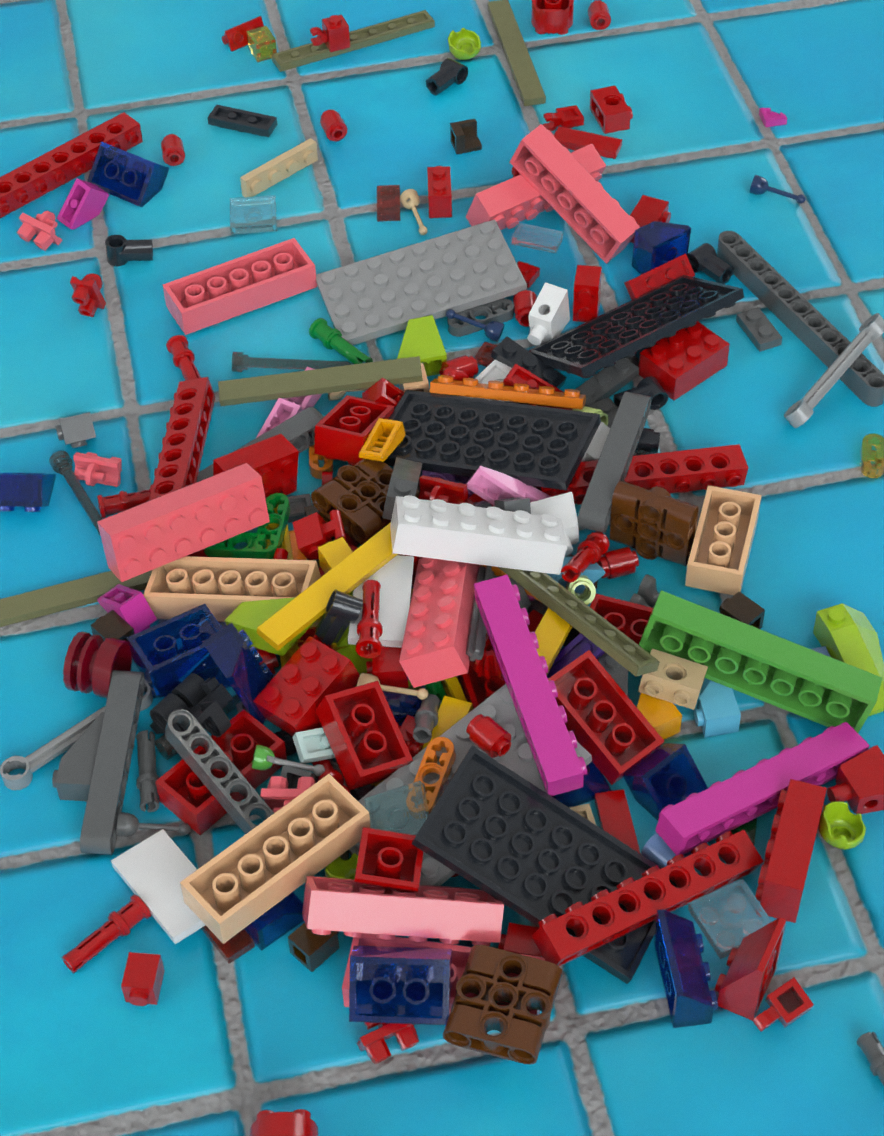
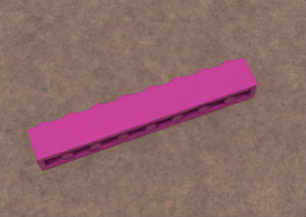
[474,574,587,796]
[655,722,870,856]

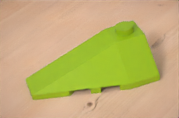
[813,603,884,716]

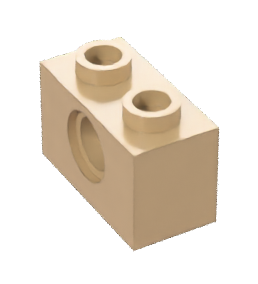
[638,648,708,710]

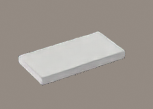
[348,555,414,648]
[111,829,205,944]

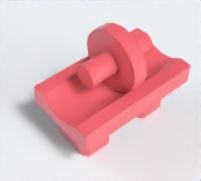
[17,211,62,251]
[73,452,122,487]
[260,776,316,813]

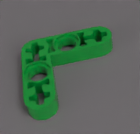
[203,493,290,559]

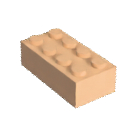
[685,485,762,596]

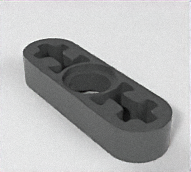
[448,298,514,337]

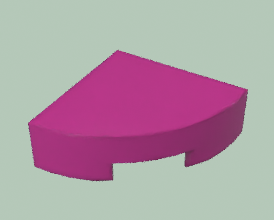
[759,108,787,128]

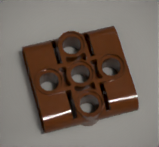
[311,459,420,544]
[610,480,699,566]
[443,945,563,1064]

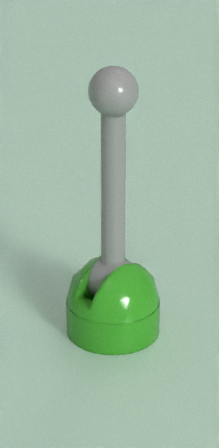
[251,745,325,776]

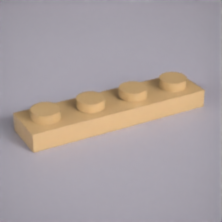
[240,138,318,199]

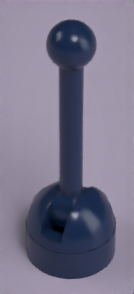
[750,175,806,204]
[446,309,505,343]

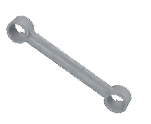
[784,313,884,428]
[0,680,153,790]

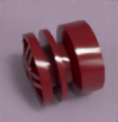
[63,631,133,698]

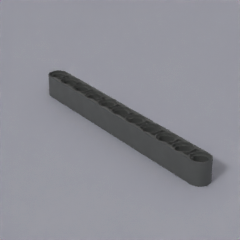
[717,231,884,407]

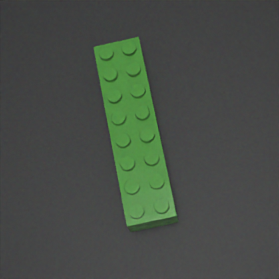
[639,590,882,733]

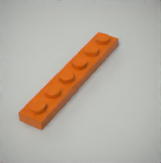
[430,375,586,409]

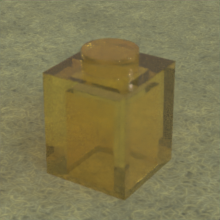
[247,26,277,62]

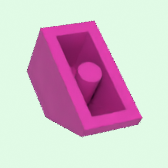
[56,178,109,230]
[97,584,157,635]

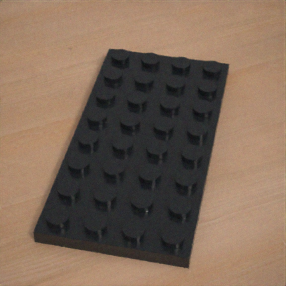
[528,275,745,378]
[379,390,601,491]
[411,745,677,984]

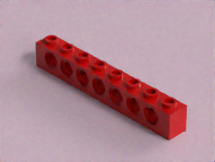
[0,112,143,218]
[147,377,216,502]
[533,444,748,505]
[532,830,764,966]

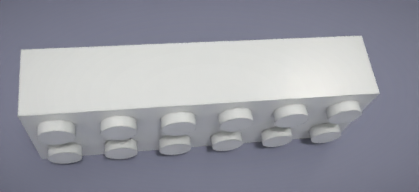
[390,495,567,575]

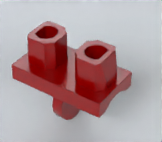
[70,273,106,317]
[418,475,469,504]
[357,1004,419,1064]

